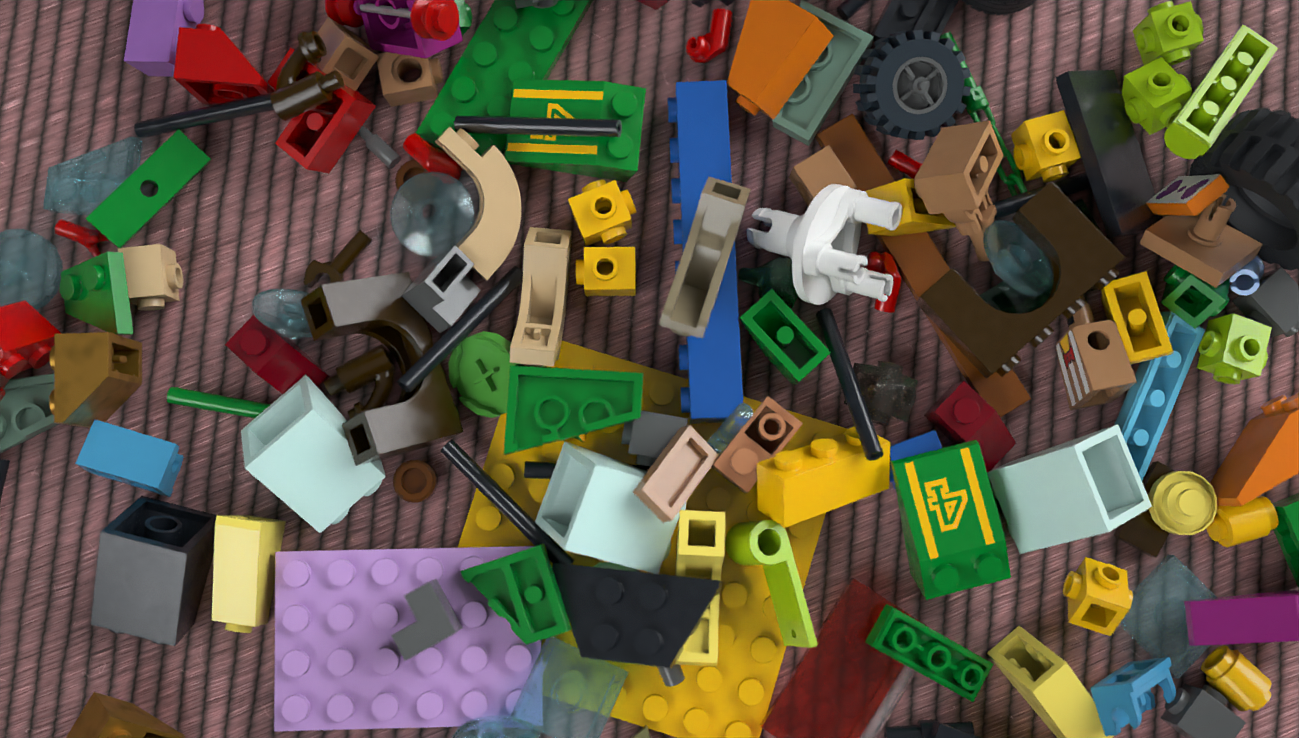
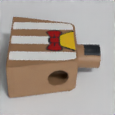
[1056,303,1137,411]

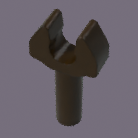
[304,230,373,288]

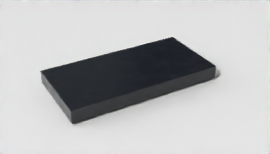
[1056,70,1163,239]

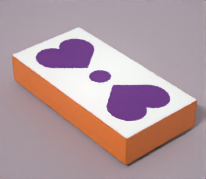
[1146,175,1229,216]

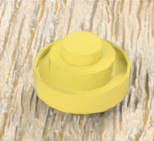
[1148,471,1217,535]

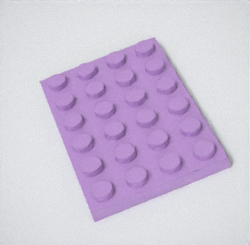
[274,546,543,731]

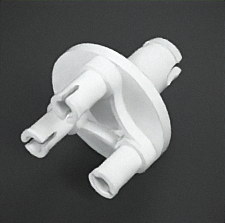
[747,184,902,305]

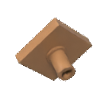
[1139,194,1263,288]

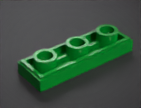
[86,129,211,248]
[865,604,993,702]

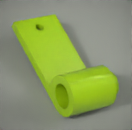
[725,520,818,648]

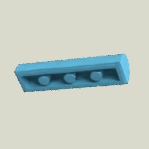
[1114,311,1205,481]

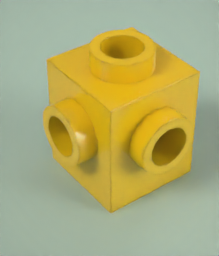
[1011,110,1081,182]
[568,179,637,246]
[1063,557,1133,636]

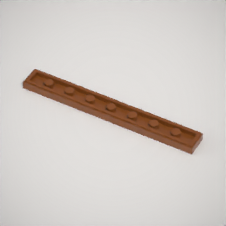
[815,113,1031,417]

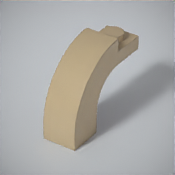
[435,127,521,280]
[510,227,572,367]

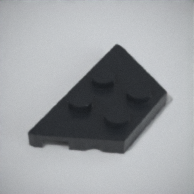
[552,563,723,668]

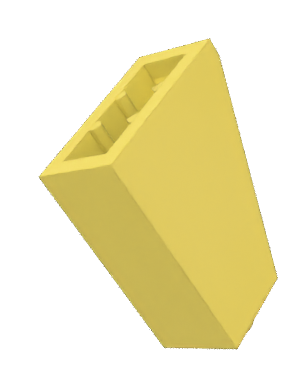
[212,515,286,633]
[987,626,1115,738]

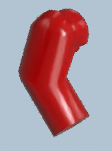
[865,251,901,313]

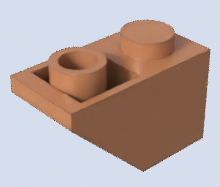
[711,396,803,493]

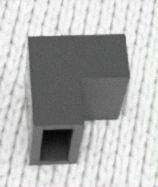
[401,245,481,333]
[392,579,462,661]

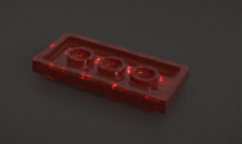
[760,578,928,738]

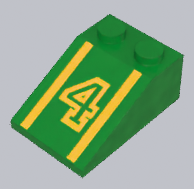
[504,79,646,182]
[891,440,1011,600]

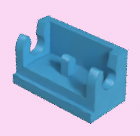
[75,419,184,497]
[1090,657,1176,736]

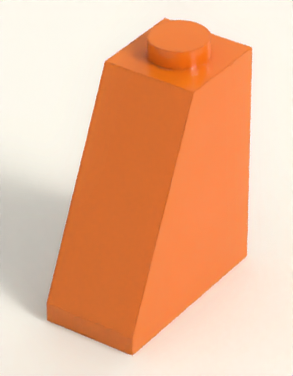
[727,0,834,120]

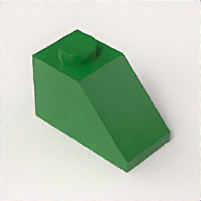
[739,289,831,386]

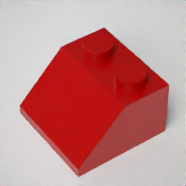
[173,24,275,105]

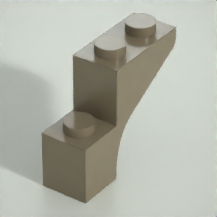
[659,176,751,339]

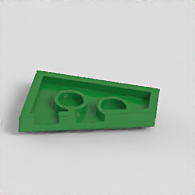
[504,365,644,455]

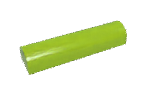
[1164,25,1278,159]

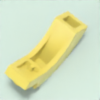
[675,510,725,666]

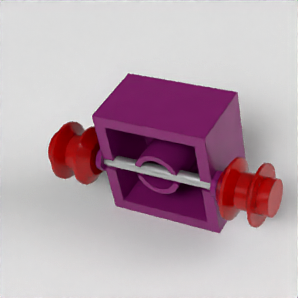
[325,0,463,59]

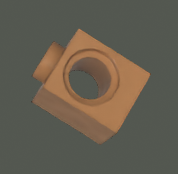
[316,17,379,91]
[377,52,444,107]
[789,145,857,207]

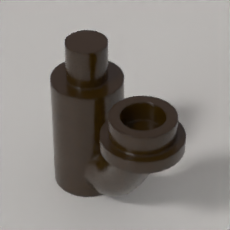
[270,31,344,121]
[324,344,396,419]

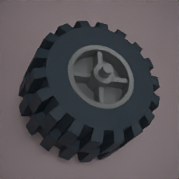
[853,30,971,140]

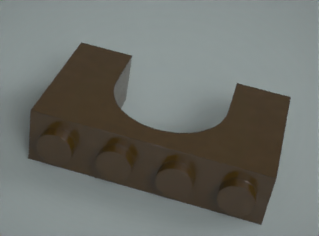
[916,181,1125,378]
[300,272,464,466]

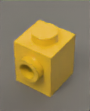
[576,247,636,296]

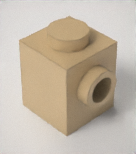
[118,244,183,311]

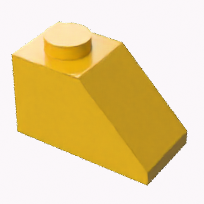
[865,178,956,236]
[1101,271,1173,365]

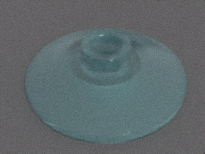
[390,172,475,256]
[983,220,1052,296]
[252,289,313,339]

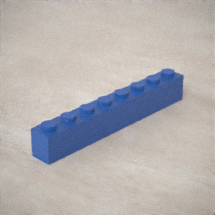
[667,80,744,424]

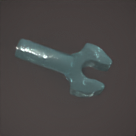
[707,403,753,455]

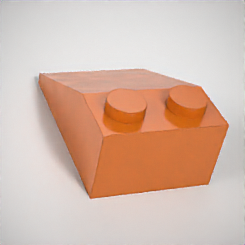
[1210,393,1299,506]

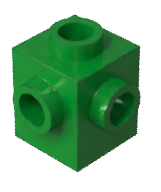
[1161,265,1230,329]

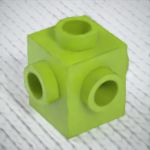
[1132,1,1204,66]
[1122,57,1192,135]
[1197,313,1272,385]

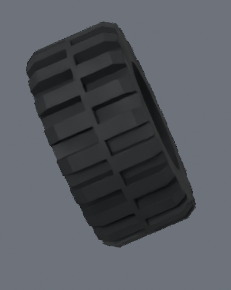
[1189,108,1299,271]

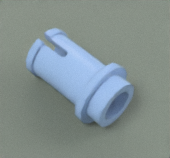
[1229,255,1264,296]

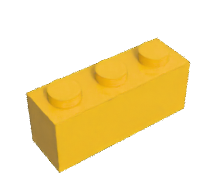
[757,427,890,528]

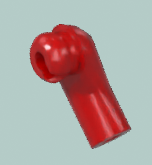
[686,9,733,63]
[403,133,463,184]

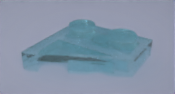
[43,137,143,215]

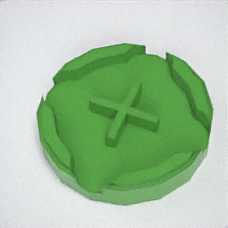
[448,331,524,418]

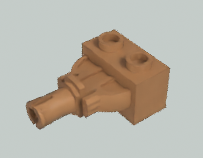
[914,120,1003,261]

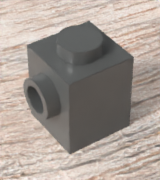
[1232,267,1299,338]
[621,410,688,467]
[1161,684,1246,738]

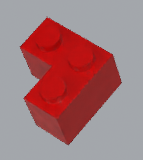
[267,48,376,173]
[0,300,62,401]

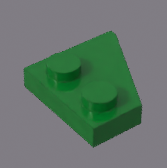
[59,252,133,335]
[461,544,571,645]

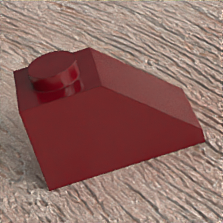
[225,313,330,394]
[924,381,1016,472]

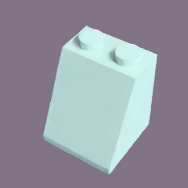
[241,375,386,533]
[987,424,1152,554]
[535,441,686,574]

